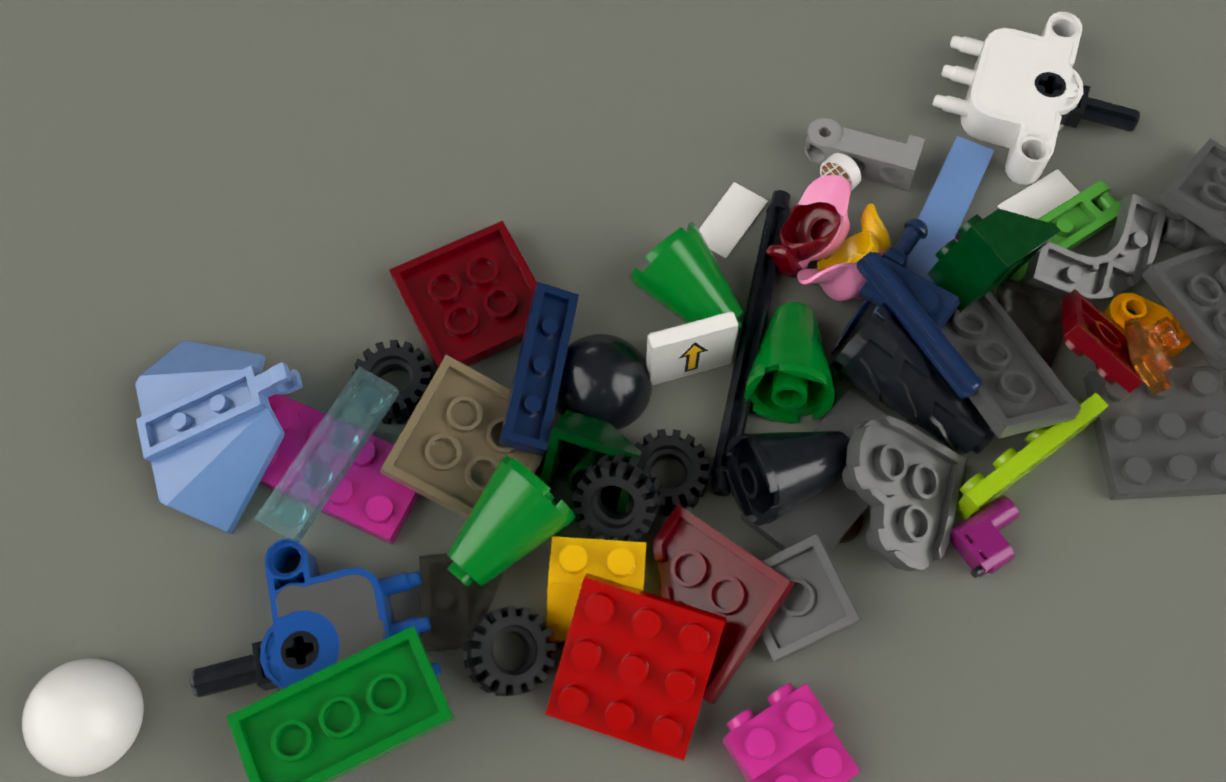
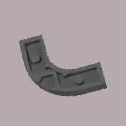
[1024,194,1167,302]

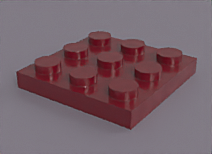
[389,220,537,369]

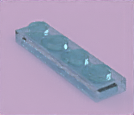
[254,366,400,543]

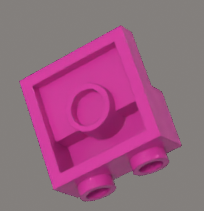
[722,682,861,782]

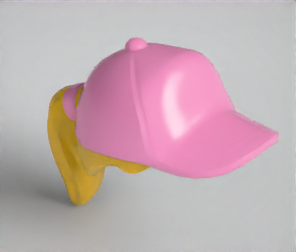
[797,203,891,302]

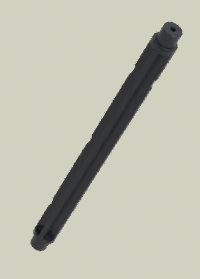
[710,190,791,496]

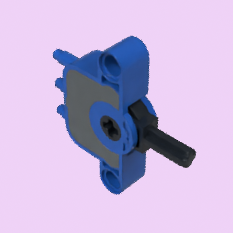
[190,538,441,697]

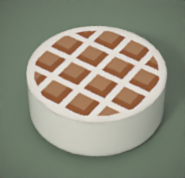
[820,153,861,191]

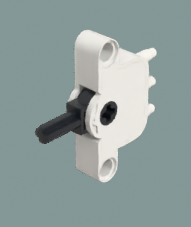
[932,12,1140,185]

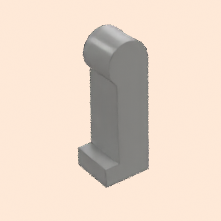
[804,118,925,191]

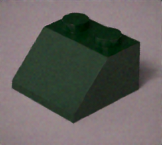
[927,209,1061,312]

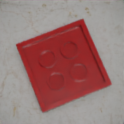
[545,573,726,761]

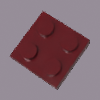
[1061,289,1144,393]

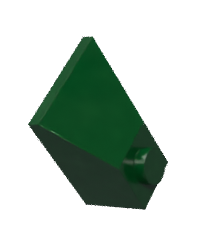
[541,410,642,526]

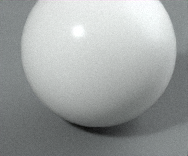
[22,658,144,777]

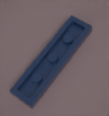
[498,282,579,456]

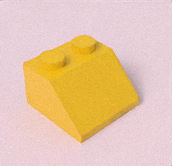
[546,536,646,644]

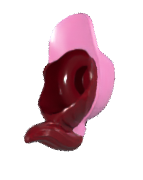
[767,175,851,278]

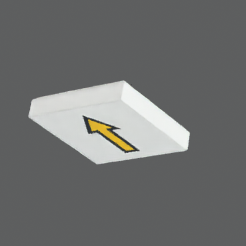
[646,312,739,385]

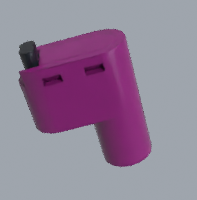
[950,495,1019,578]

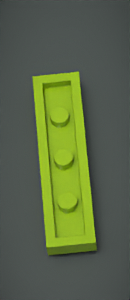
[956,393,1109,520]

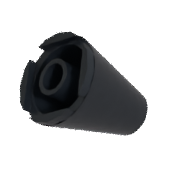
[726,431,851,526]

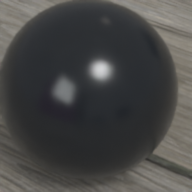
[555,334,652,430]

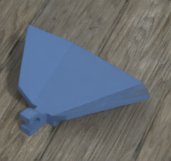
[135,340,303,534]

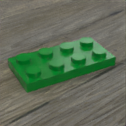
[226,626,456,782]

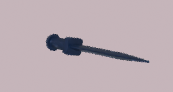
[831,219,928,354]

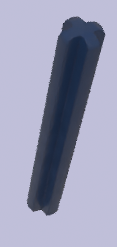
[856,252,983,399]

